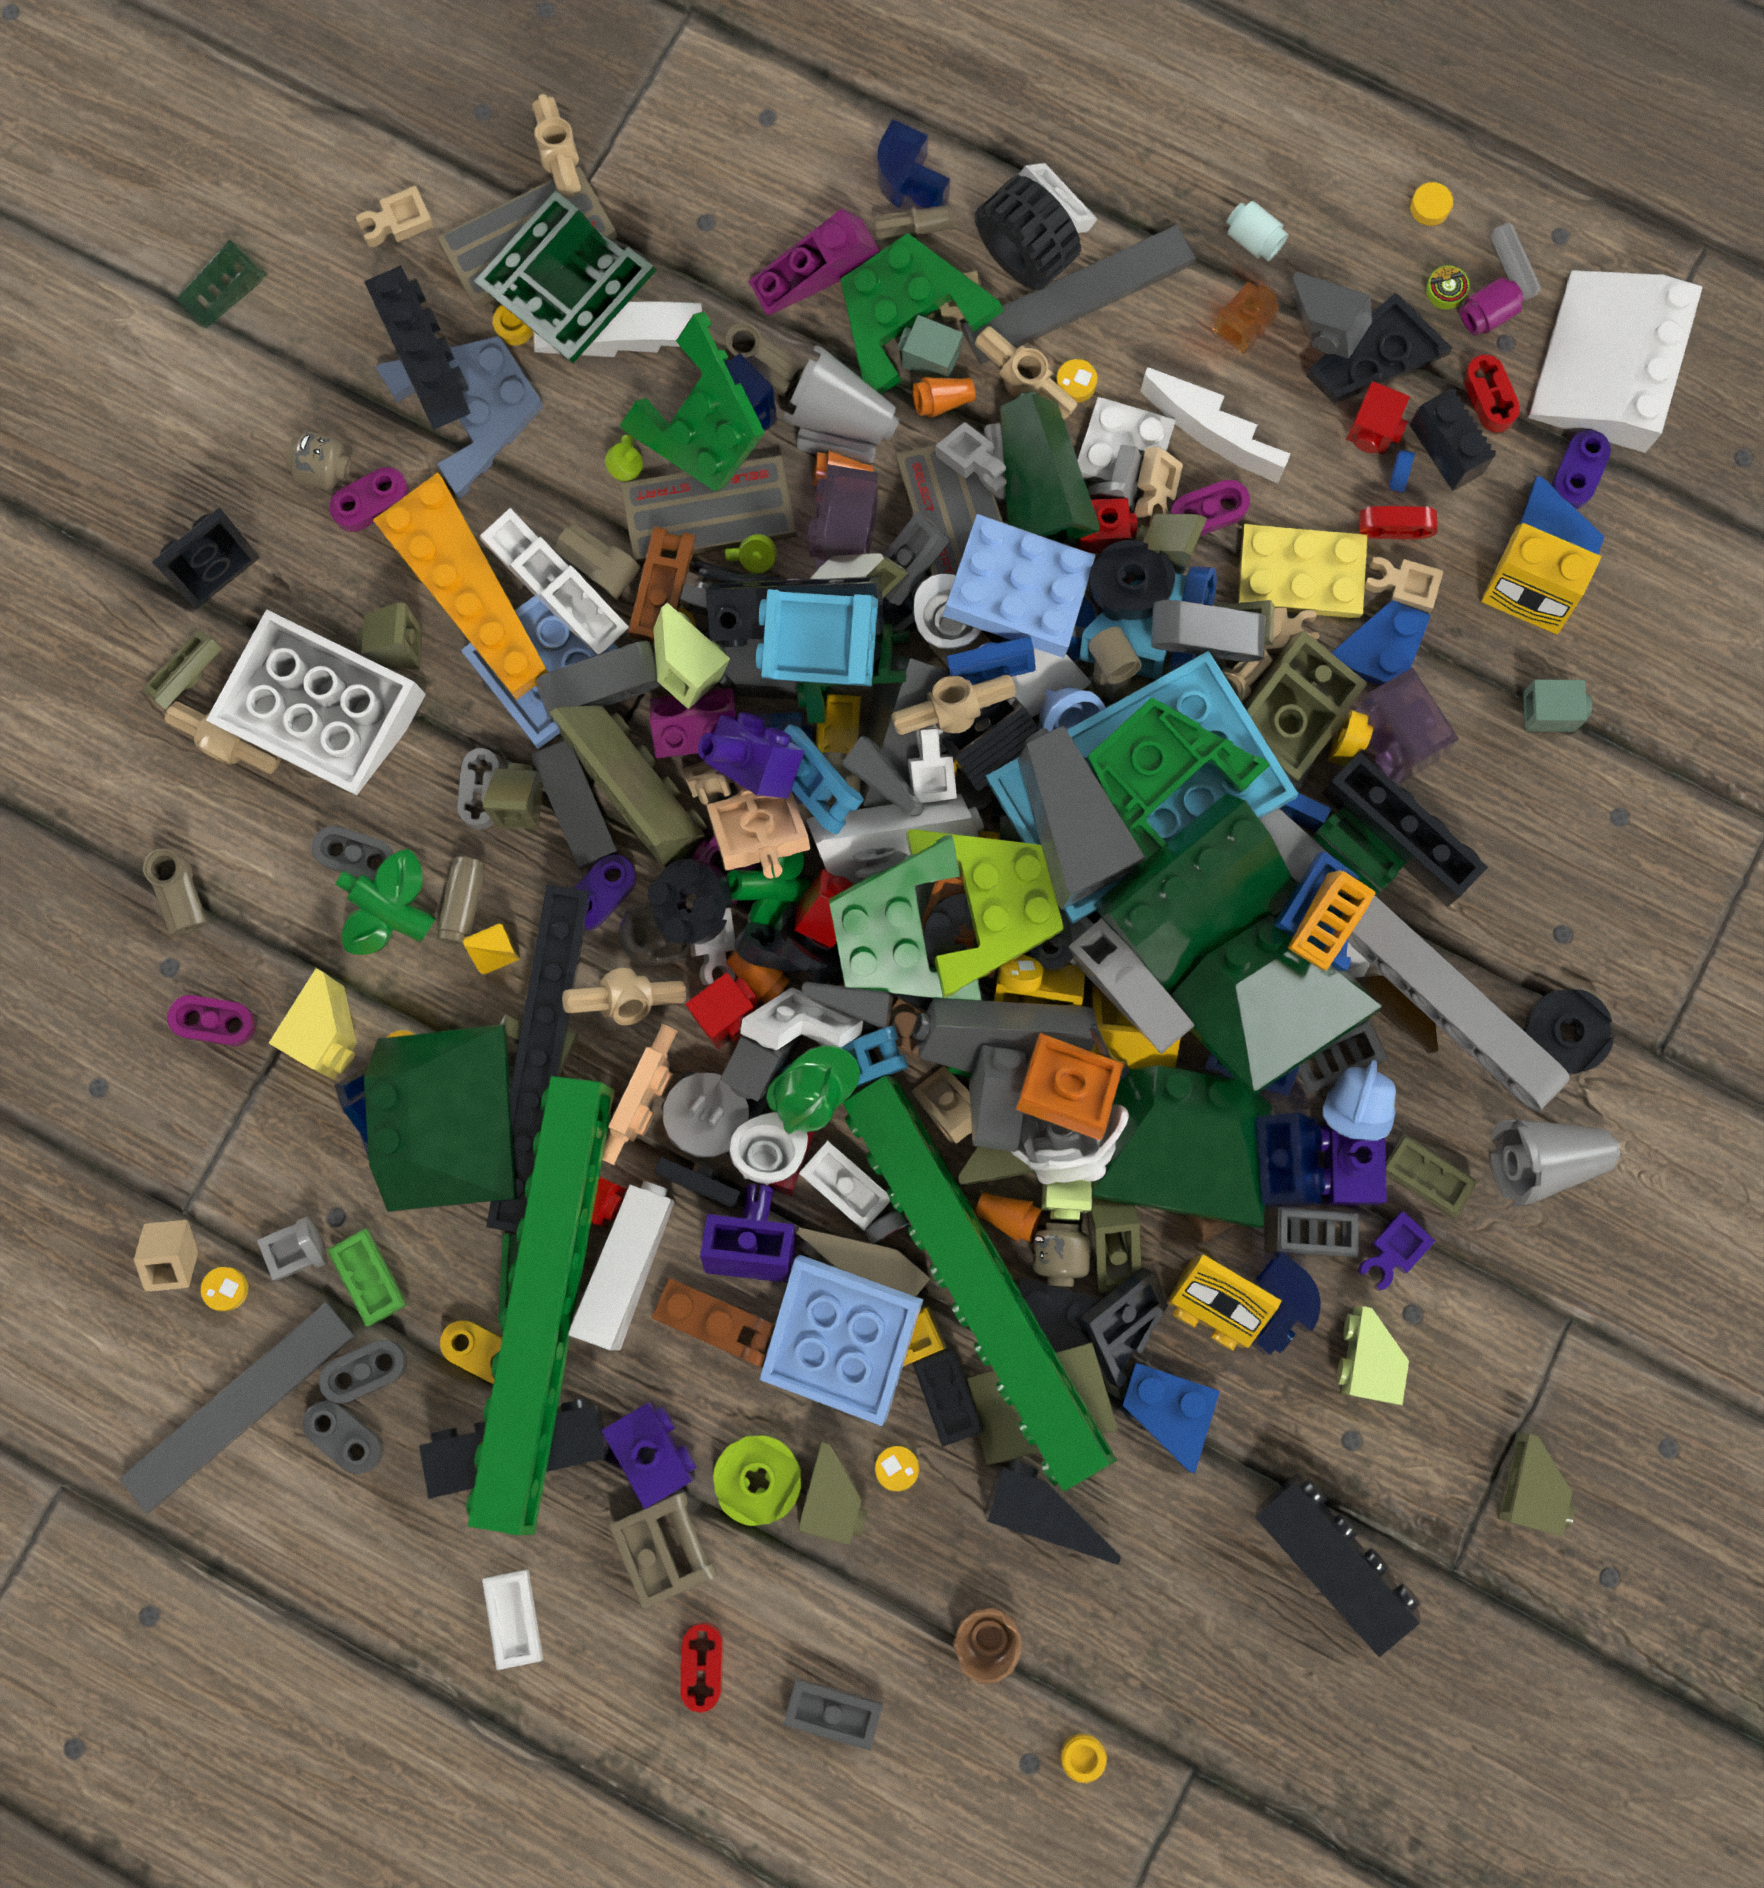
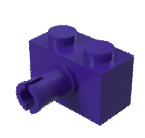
[698,712,805,799]
[1317,1119,1387,1205]
[700,1184,797,1283]
[601,1402,697,1509]

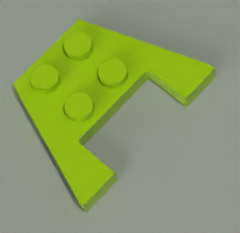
[906,829,1064,998]

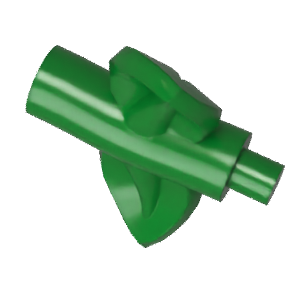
[335,849,436,955]
[727,852,811,927]

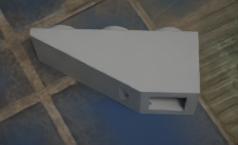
[1068,918,1194,1054]

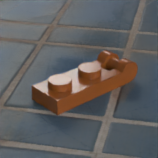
[628,526,696,642]
[651,1278,775,1368]

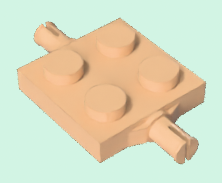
[706,781,810,879]
[602,1024,678,1165]

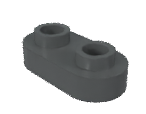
[312,826,395,881]
[319,1340,407,1403]
[303,1401,384,1474]

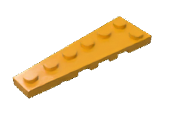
[373,473,548,700]

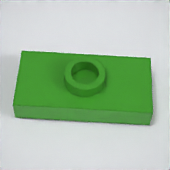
[327,1228,408,1327]

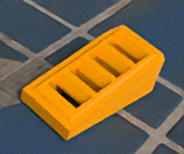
[1288,870,1376,971]

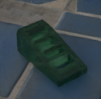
[176,239,268,328]

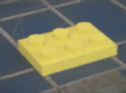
[1237,524,1368,619]

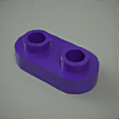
[1551,430,1611,509]
[574,855,636,930]

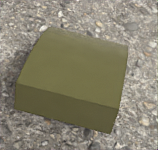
[1244,631,1368,781]
[965,1343,1118,1465]

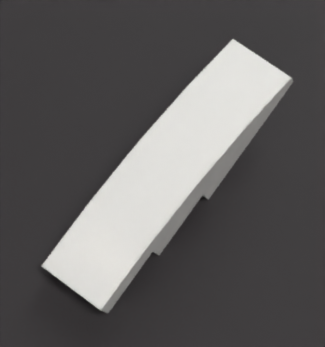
[533,302,702,357]
[1140,367,1290,484]
[479,508,629,655]

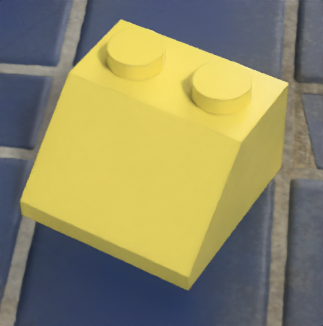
[269,968,357,1080]

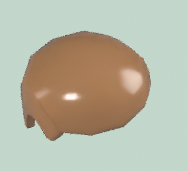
[953,1608,1022,1684]

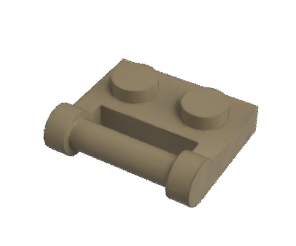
[609,1492,718,1610]

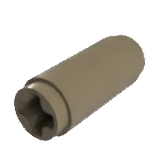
[436,856,485,946]

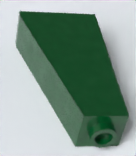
[1000,392,1099,544]

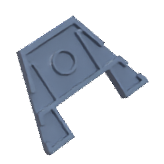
[376,336,543,499]

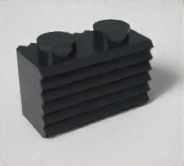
[1409,388,1496,491]
[941,696,1039,792]

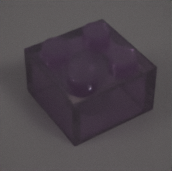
[808,464,879,571]
[1356,667,1459,785]

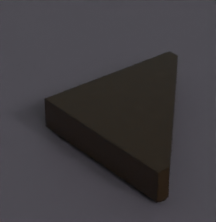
[1353,976,1438,1054]

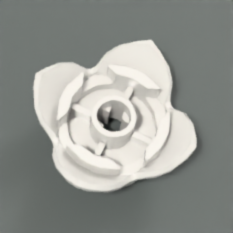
[1010,1105,1129,1184]

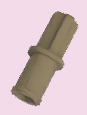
[873,203,955,241]

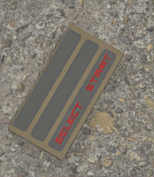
[437,166,617,309]
[896,444,1002,576]
[621,455,796,564]

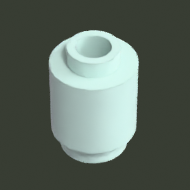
[1227,201,1288,261]

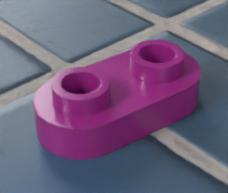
[329,467,409,532]
[1170,480,1250,536]
[167,995,257,1047]

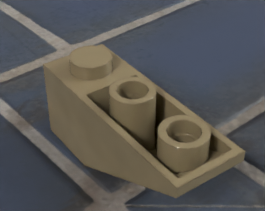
[796,1228,930,1297]

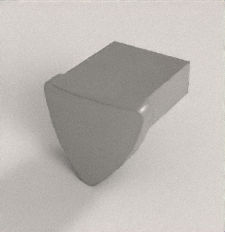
[1088,445,1143,512]
[257,1216,327,1281]

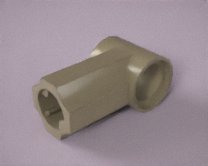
[725,323,804,397]
[553,523,641,602]
[1088,626,1142,702]
[143,849,208,937]

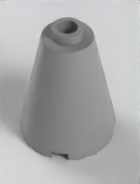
[781,345,900,445]
[1490,1119,1620,1207]

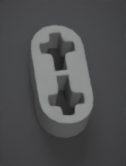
[457,748,502,830]

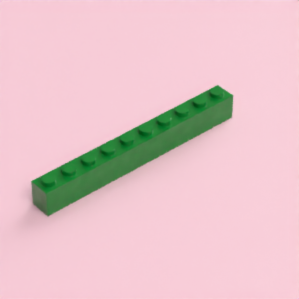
[842,1075,1118,1492]
[466,1076,615,1536]

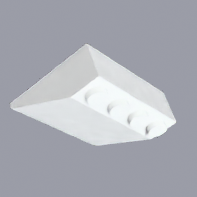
[1528,271,1703,453]
[206,609,426,796]

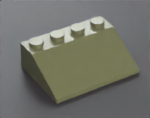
[549,705,708,869]

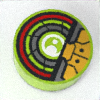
[1426,266,1469,310]

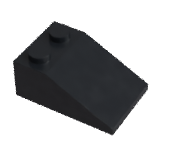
[152,507,260,609]
[984,1459,1121,1565]

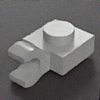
[935,422,1006,493]

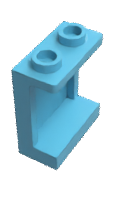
[756,589,878,687]

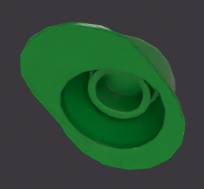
[766,1045,860,1134]

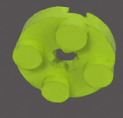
[713,1435,802,1526]

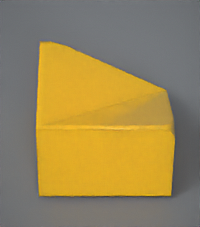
[462,923,520,974]

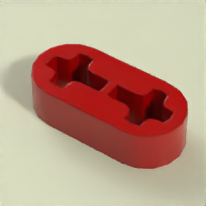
[1463,354,1520,433]
[1359,506,1438,539]
[680,1621,724,1713]

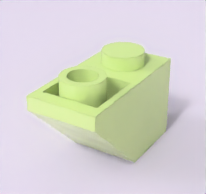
[653,603,730,709]
[1041,1179,1092,1221]
[1337,1306,1409,1405]

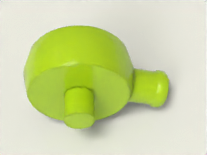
[605,435,643,482]
[725,534,777,573]

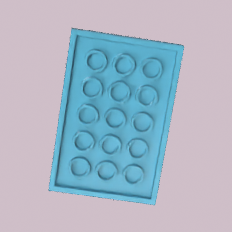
[986,651,1298,925]

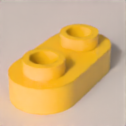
[1328,710,1373,767]
[440,1320,502,1384]

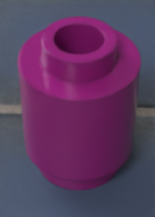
[1459,277,1524,336]

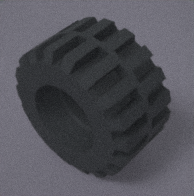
[975,175,1081,290]

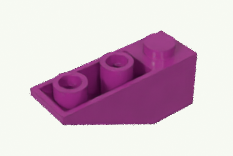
[748,208,880,316]

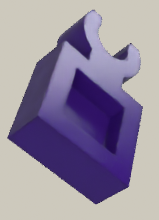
[1357,1211,1435,1291]

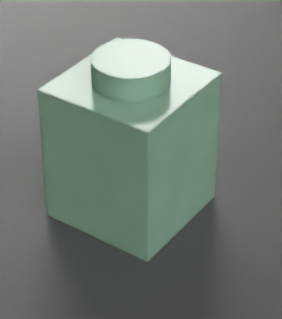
[898,315,963,378]
[1523,680,1592,732]

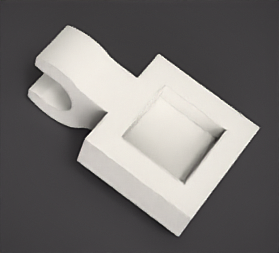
[908,725,957,803]

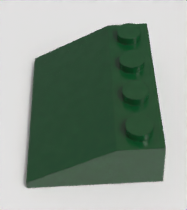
[1093,794,1297,996]

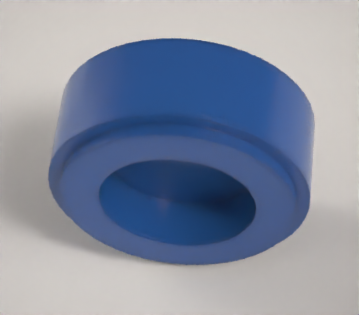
[1389,450,1415,493]

